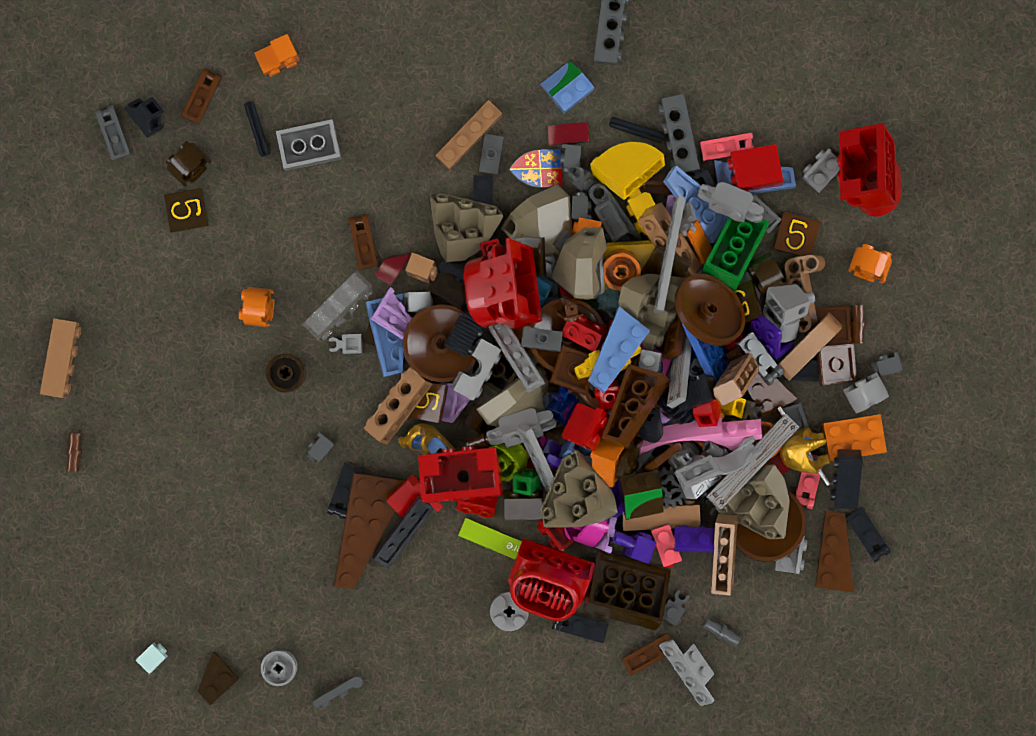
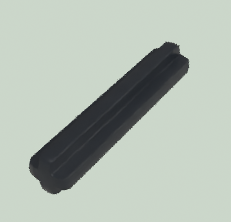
[244,101,270,157]
[609,117,664,143]

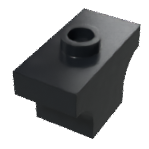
[124,97,164,138]

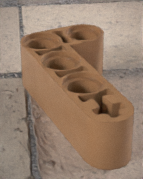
[785,255,825,332]
[778,312,843,381]

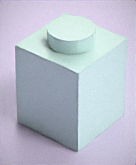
[136,643,168,674]

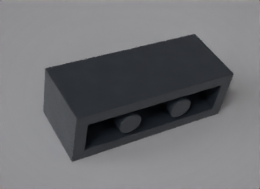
[830,449,863,509]

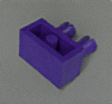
[609,530,656,564]

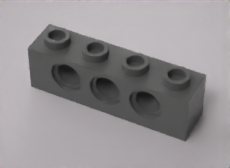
[593,0,629,66]
[658,94,700,173]

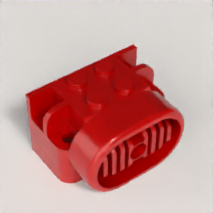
[837,123,901,217]
[464,238,542,329]
[418,446,503,503]
[508,538,595,621]

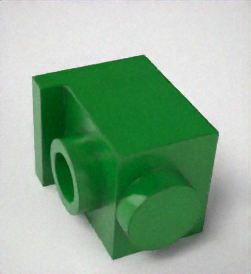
[513,469,540,496]

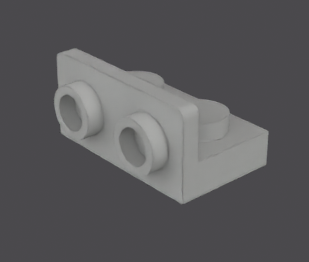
[802,148,840,193]
[775,536,807,574]

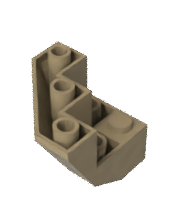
[501,185,573,263]
[430,194,503,262]
[552,227,607,300]
[618,274,686,352]
[476,365,550,427]
[541,450,618,527]
[715,464,790,539]

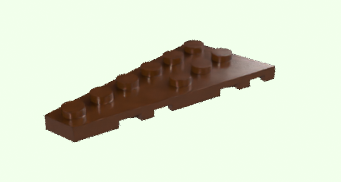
[333,472,406,589]

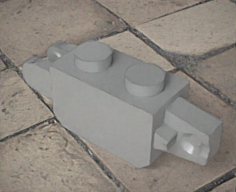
[697,182,764,223]
[487,408,556,447]

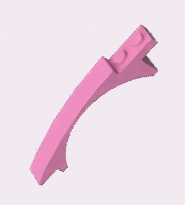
[630,418,762,456]

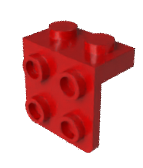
[562,403,610,452]
[386,474,443,517]

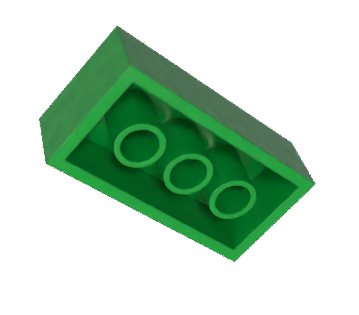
[701,217,770,292]

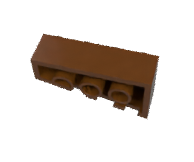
[602,364,670,449]

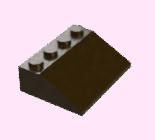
[583,551,671,631]

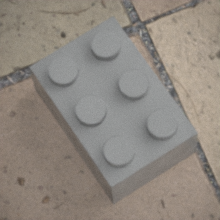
[276,119,342,171]

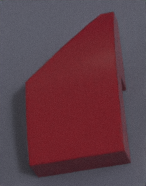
[375,253,411,286]

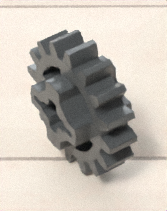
[658,467,687,509]

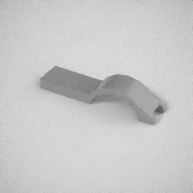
[675,436,762,490]

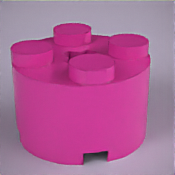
[564,519,609,547]

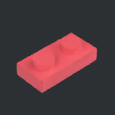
[651,524,682,567]

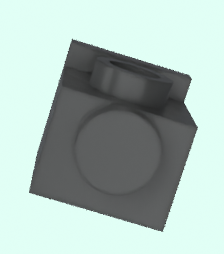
[560,144,581,173]
[571,192,591,221]
[871,352,903,377]
[306,432,335,463]

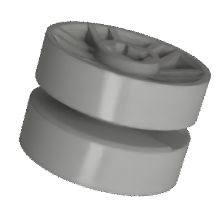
[261,649,298,686]

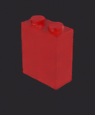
[727,144,784,192]

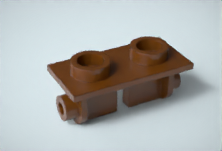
[639,175,672,194]
[556,296,583,322]

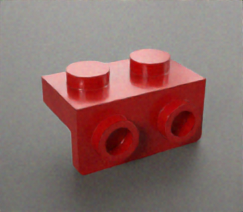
[562,314,609,352]
[456,481,498,518]
[536,519,574,552]

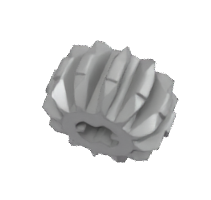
[668,441,700,470]

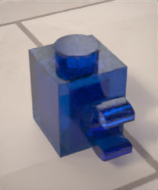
[547,386,578,425]

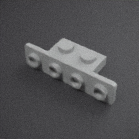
[659,640,714,706]

